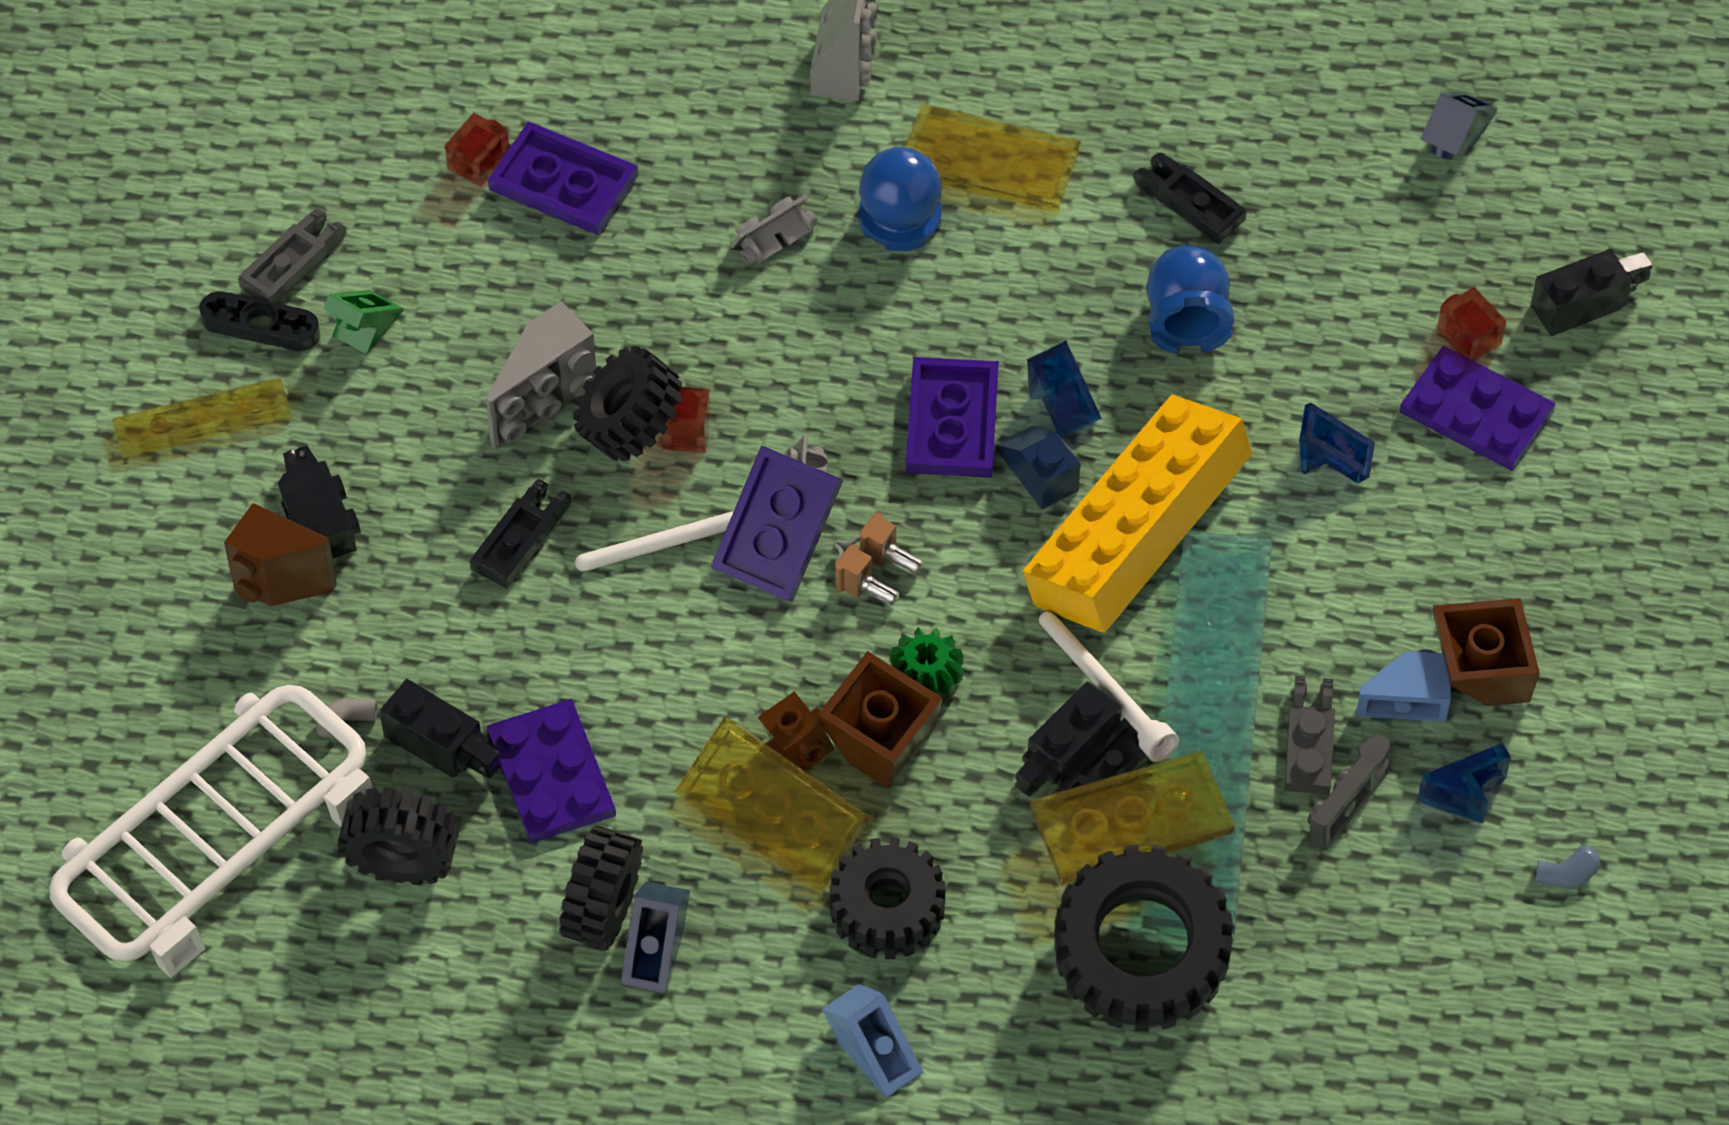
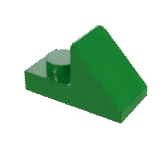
[323,290,404,354]

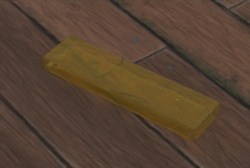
[112,377,292,460]

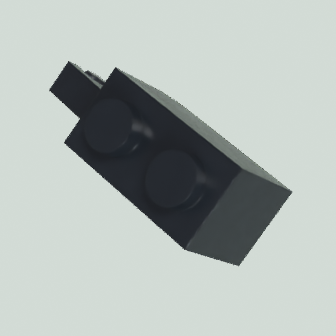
[1531,248,1652,336]
[278,445,361,559]
[379,678,501,779]
[1015,681,1122,797]

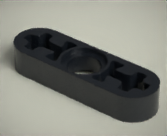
[199,291,320,351]

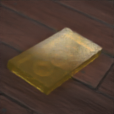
[906,104,1081,214]
[674,716,871,893]
[1030,751,1235,885]

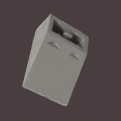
[810,0,878,101]
[486,301,596,450]

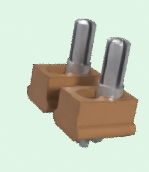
[833,513,923,606]

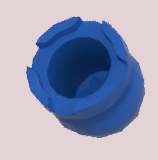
[859,146,942,251]
[1145,244,1234,354]

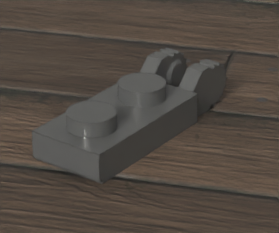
[238,209,347,303]
[1284,676,1335,795]
[1307,734,1391,851]

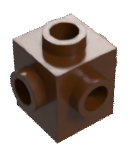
[758,691,835,775]

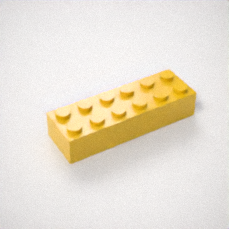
[1022,394,1253,634]

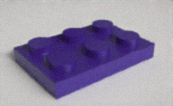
[488,121,638,235]
[1399,345,1556,471]
[905,357,999,478]
[711,445,844,602]
[486,699,616,844]

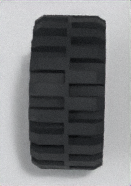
[1054,844,1233,1032]

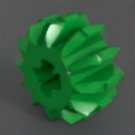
[889,627,964,697]

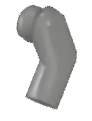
[314,698,377,738]

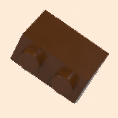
[224,503,337,607]
[1432,598,1540,706]
[817,651,943,788]

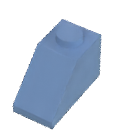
[1356,649,1451,722]
[822,984,923,1097]

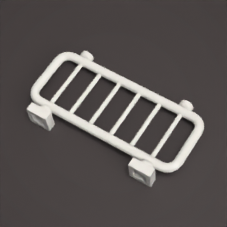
[49,685,373,978]

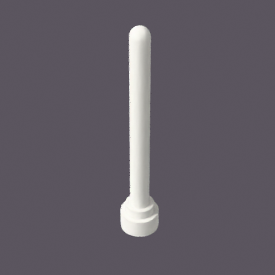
[575,511,734,572]
[1039,611,1179,762]

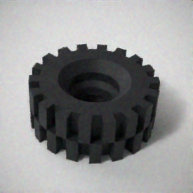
[573,346,683,461]
[337,788,460,886]
[559,825,643,950]
[830,837,946,960]

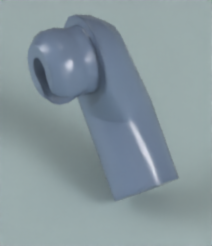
[1534,846,1601,889]

